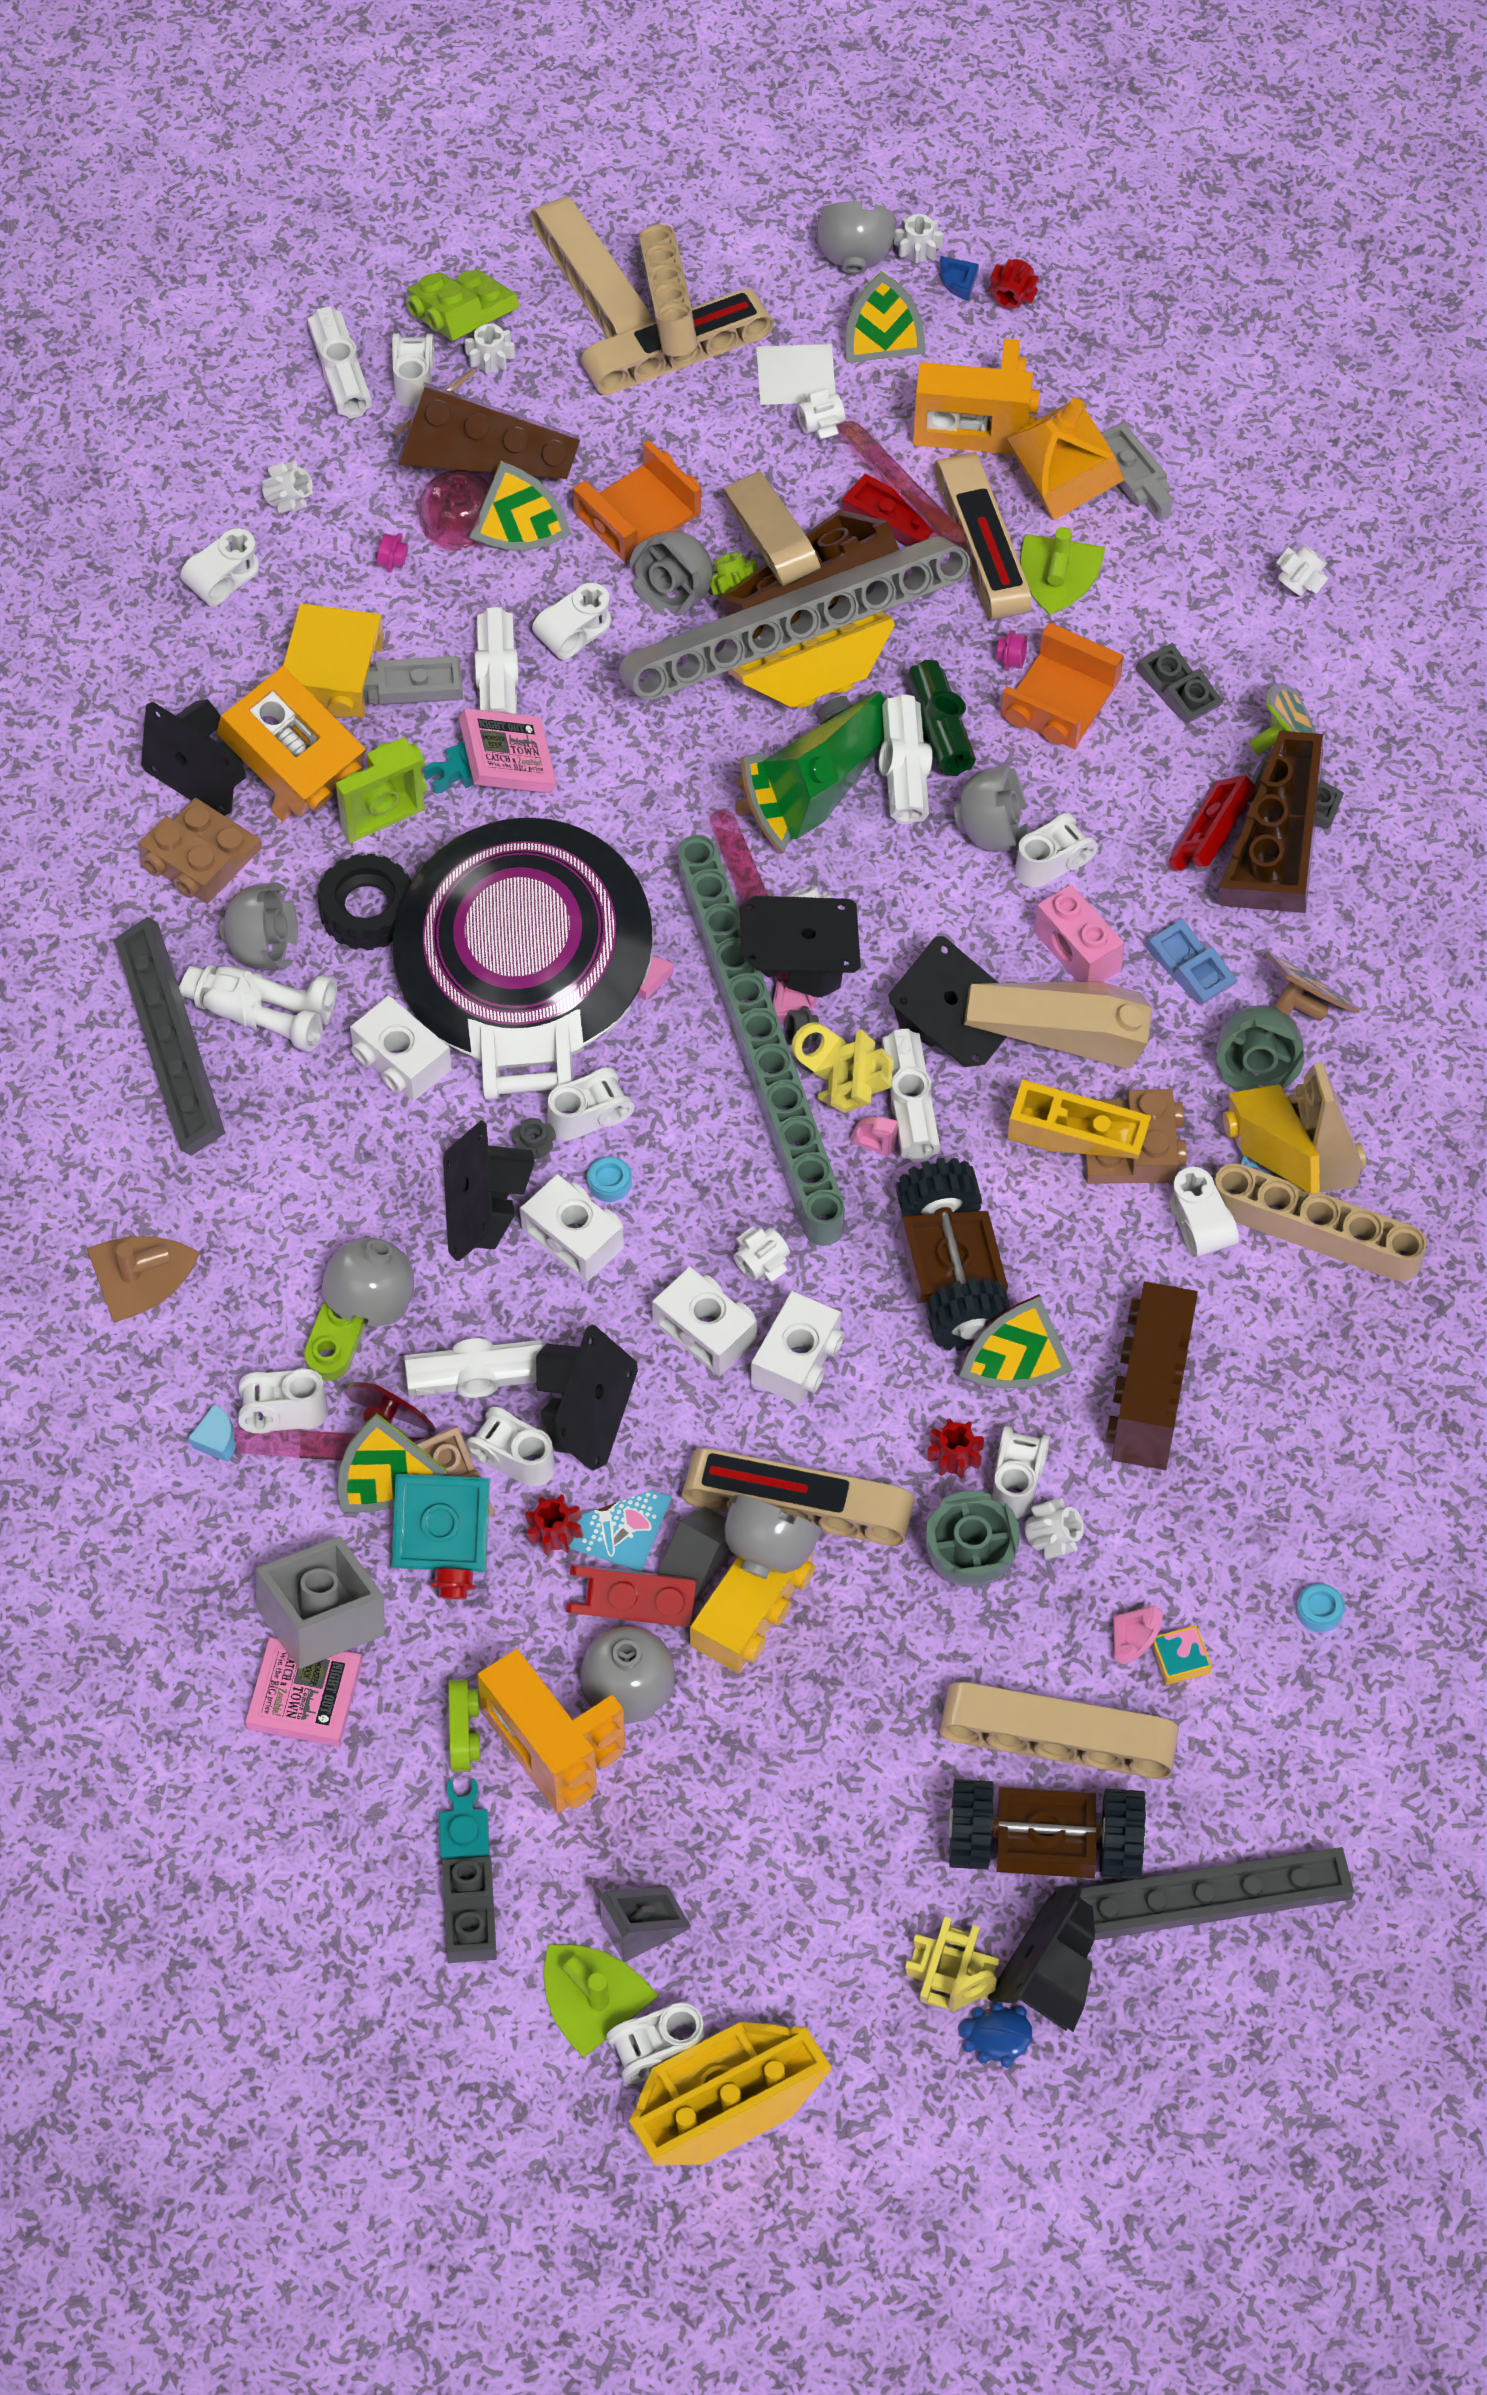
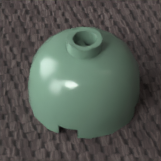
[1216,1005,1305,1091]
[926,1491,1020,1587]

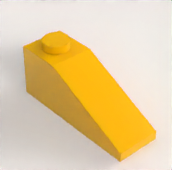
[1007,1079,1151,1159]
[1223,1084,1320,1194]

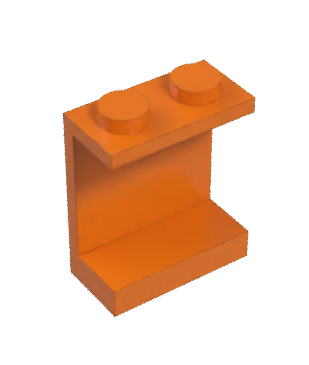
[573,440,702,562]
[1000,622,1124,749]

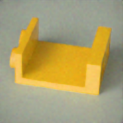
[283,603,384,718]

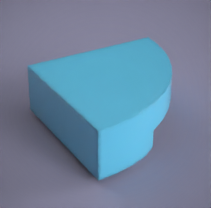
[188,1404,236,1462]

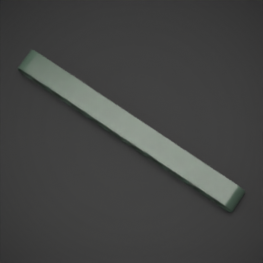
[678,835,845,1246]

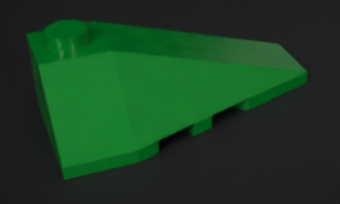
[762,691,885,840]

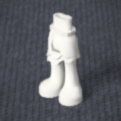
[179,965,337,1052]

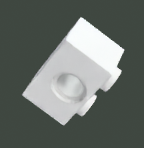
[350,995,452,1102]
[520,1174,624,1283]
[652,1266,757,1377]
[751,1291,845,1405]

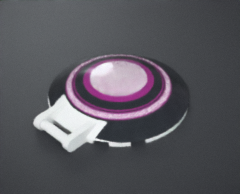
[393,818,653,1100]

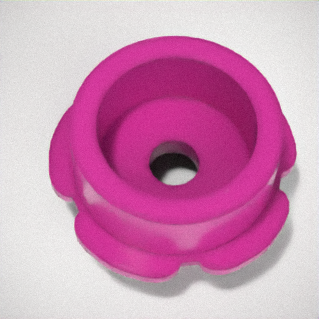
[376,533,409,573]
[997,630,1027,671]

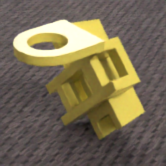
[791,1022,893,1113]
[905,1916,1000,2012]

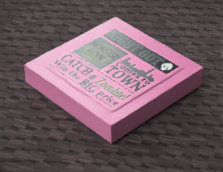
[459,708,557,793]
[245,1637,363,1747]

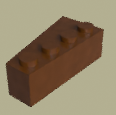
[398,382,580,479]
[718,510,900,639]
[1219,731,1323,913]
[1105,1281,1198,1470]

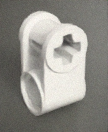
[392,333,435,408]
[180,528,259,607]
[532,583,611,660]
[1015,813,1098,887]
[547,1067,635,1140]
[1170,1166,1239,1258]
[238,1368,328,1434]
[465,1407,555,1486]
[992,1426,1050,1519]
[606,2002,706,2084]

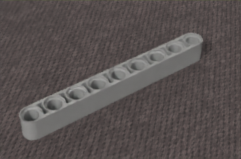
[619,536,970,700]

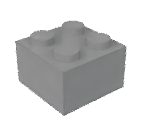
[255,1536,385,1669]

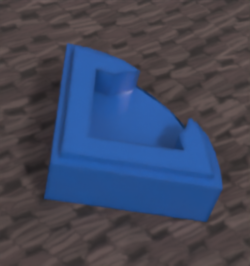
[939,256,979,301]

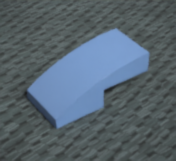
[1145,918,1238,1005]

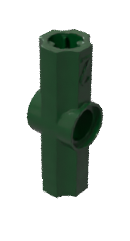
[906,660,976,776]

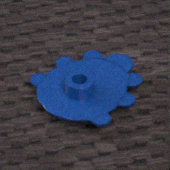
[958,2002,1032,2068]

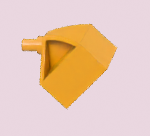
[1007,397,1124,520]

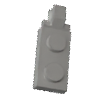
[1101,423,1173,521]
[364,656,463,704]

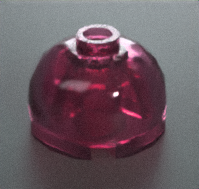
[419,470,490,551]

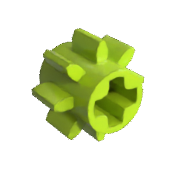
[710,551,758,595]

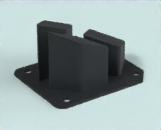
[141,699,246,816]
[739,896,861,998]
[888,936,1007,1067]
[443,1120,535,1261]
[536,1324,638,1471]
[988,1886,1095,2032]

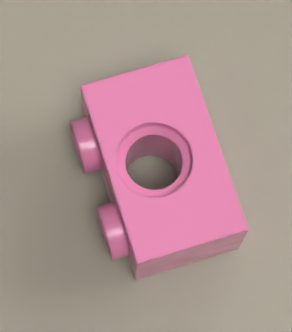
[1034,884,1125,982]

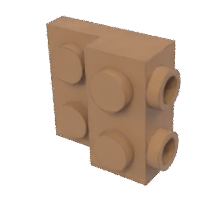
[138,797,262,904]
[1085,1089,1187,1184]

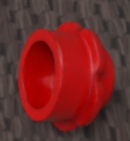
[430,1569,476,1600]

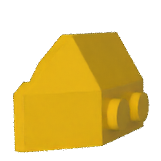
[728,611,895,708]
[629,2022,832,2165]

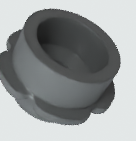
[817,696,854,725]
[785,1006,819,1049]
[512,1118,556,1159]

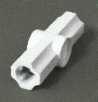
[308,306,372,419]
[475,607,519,714]
[879,694,932,824]
[882,1028,940,1162]
[404,1338,543,1398]

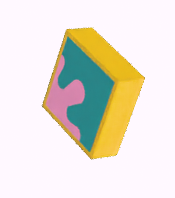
[1151,1625,1212,1685]

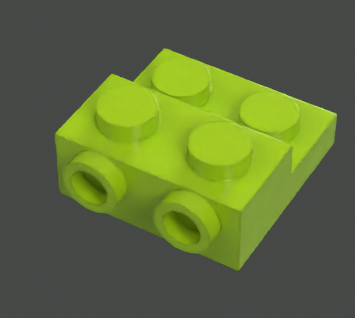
[406,269,520,341]
[336,736,428,844]

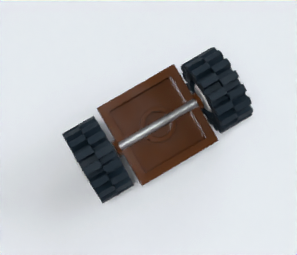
[895,1158,1010,1351]
[948,1779,1146,1879]

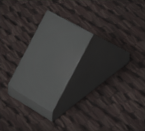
[657,1506,731,1602]
[600,1886,691,1962]

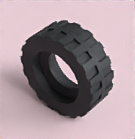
[318,853,411,951]

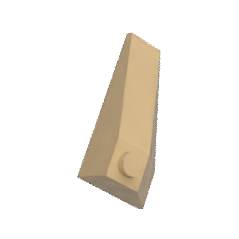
[964,981,1152,1069]
[1288,1062,1366,1193]

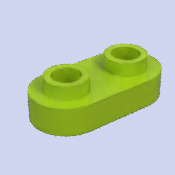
[304,1302,366,1381]
[449,1679,480,1773]

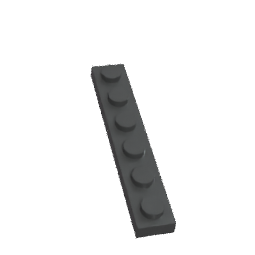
[114,917,226,1156]
[1080,1847,1354,1941]

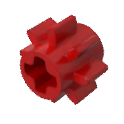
[988,259,1039,309]
[927,1418,984,1479]
[525,1494,584,1555]

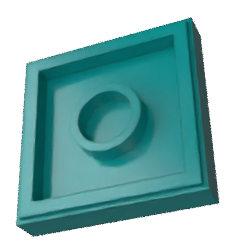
[391,1474,491,1572]

